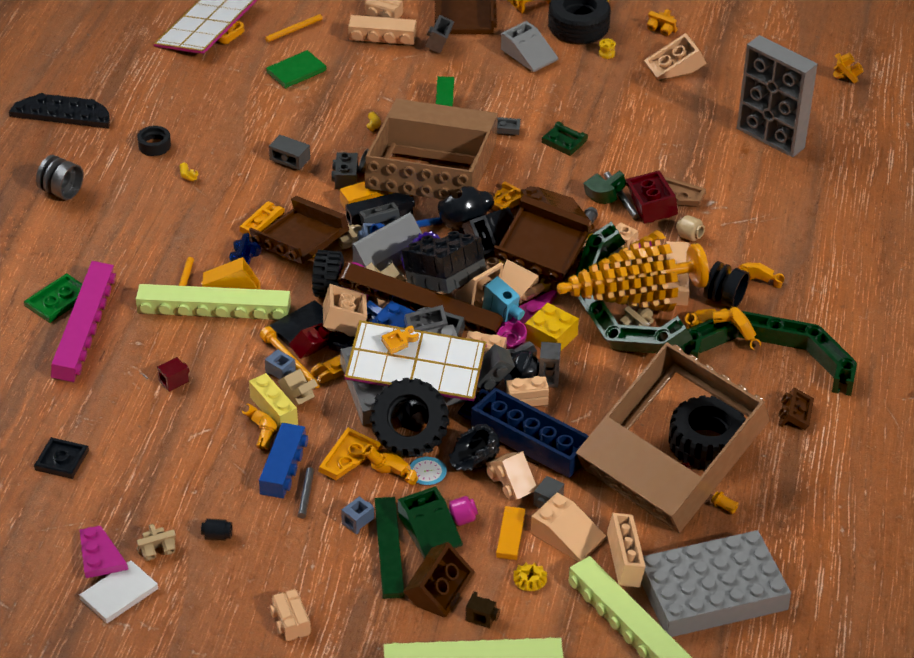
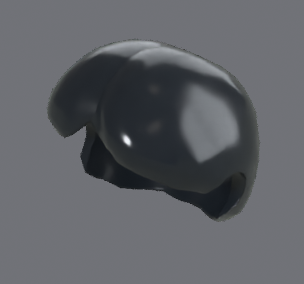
[438,186,494,231]

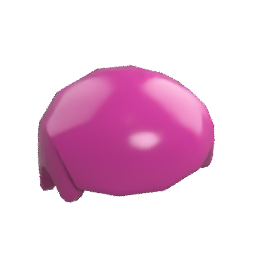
[497,320,527,349]

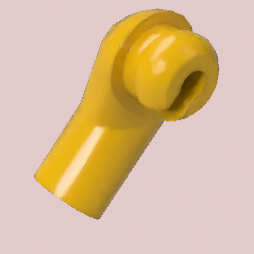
[367,112,382,132]
[179,163,199,182]

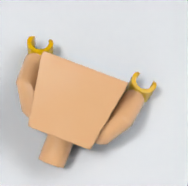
[499,259,551,304]

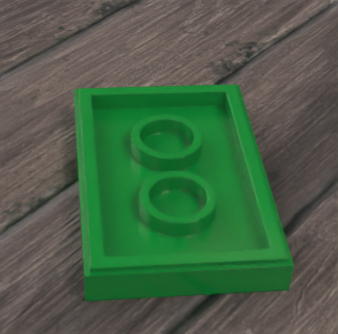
[266,50,327,88]
[24,273,82,323]

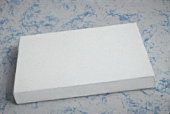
[79,560,158,623]

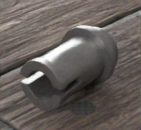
[584,207,598,223]

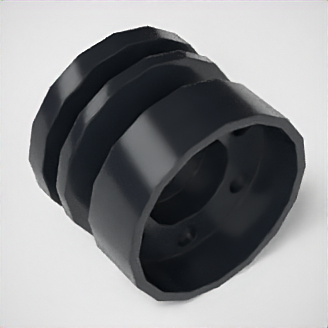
[703,261,750,307]

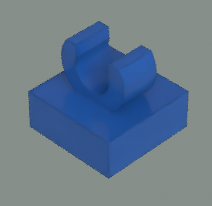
[366,300,382,322]

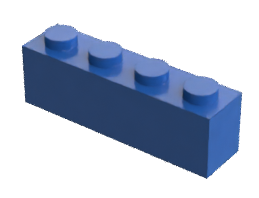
[259,423,308,499]

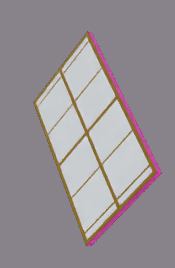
[154,0,257,54]
[344,320,487,401]

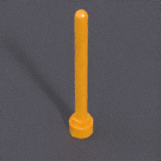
[259,326,320,389]

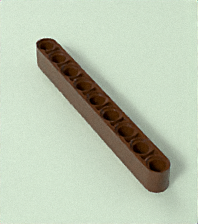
[337,263,503,335]

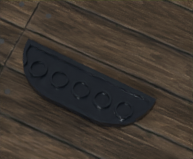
[9,93,110,129]

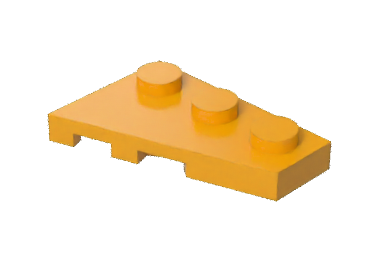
[318,427,383,480]

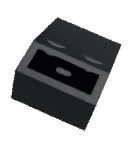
[462,207,514,255]

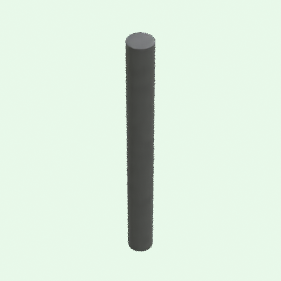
[604,171,640,220]

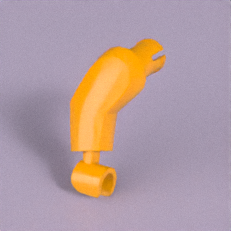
[738,262,785,288]
[713,307,761,350]
[685,308,727,329]
[242,403,277,450]
[362,444,419,486]

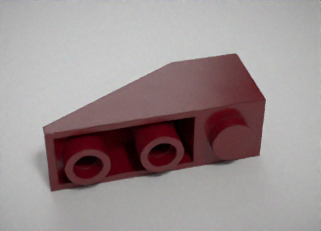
[289,323,344,359]

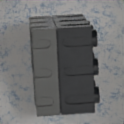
[401,231,487,294]

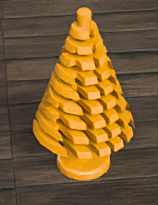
[557,230,709,313]

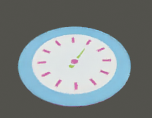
[410,457,447,485]

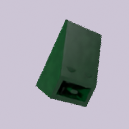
[398,486,463,559]

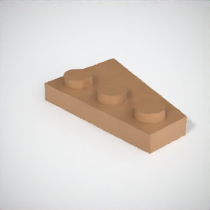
[663,176,706,206]

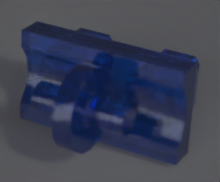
[229,233,261,265]

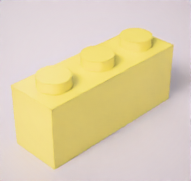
[249,373,298,430]

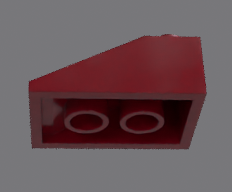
[625,170,678,224]

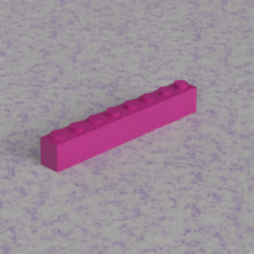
[51,261,116,382]

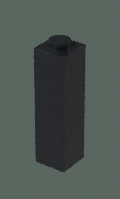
[345,193,415,226]

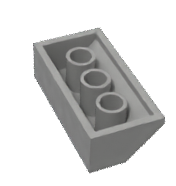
[352,213,422,271]

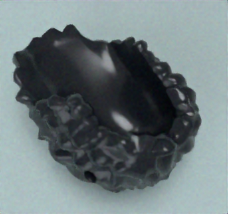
[449,424,500,472]

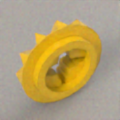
[513,562,547,591]

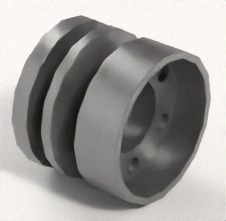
[36,155,84,200]

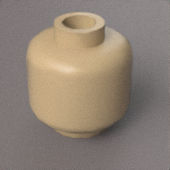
[676,215,705,241]

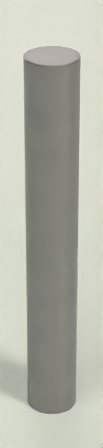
[298,467,314,519]

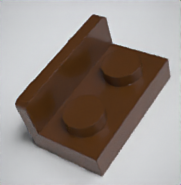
[778,387,814,430]

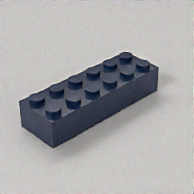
[471,388,589,478]

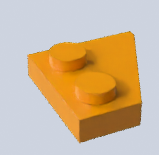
[491,182,521,211]

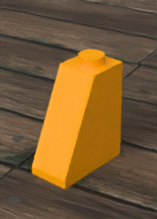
[201,257,261,289]

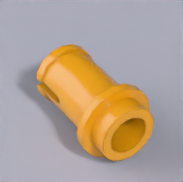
[711,491,739,514]

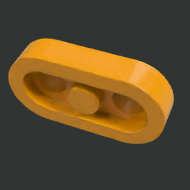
[217,21,245,44]

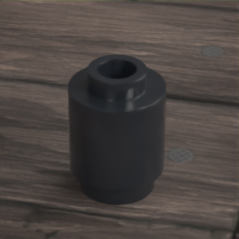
[201,518,233,541]

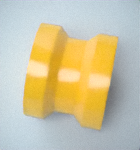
[599,38,616,59]

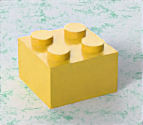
[525,302,579,350]

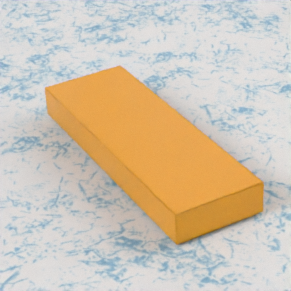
[496,506,526,560]

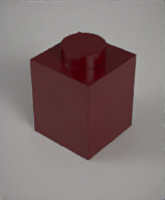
[157,357,190,392]

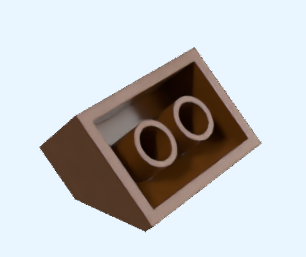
[403,542,475,617]

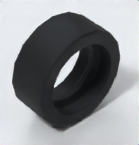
[137,125,171,156]

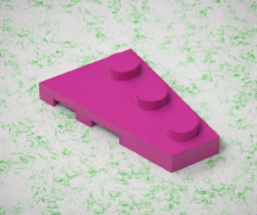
[80,525,129,578]

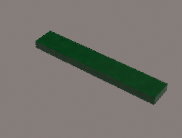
[375,497,404,599]

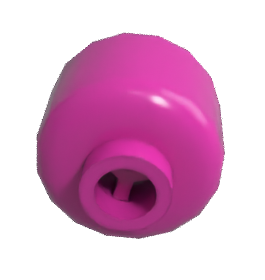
[449,496,478,526]

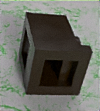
[465,592,500,629]

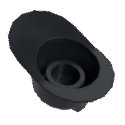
[504,350,540,386]

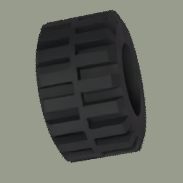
[312,250,344,298]

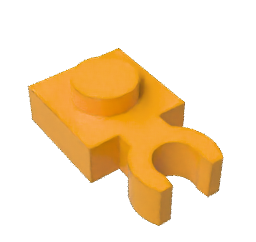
[381,326,419,355]

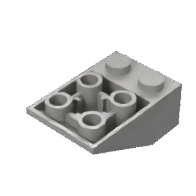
[501,21,558,72]

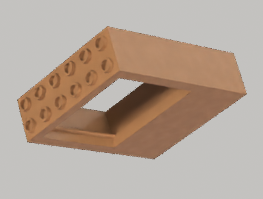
[365,99,498,200]
[576,342,770,533]

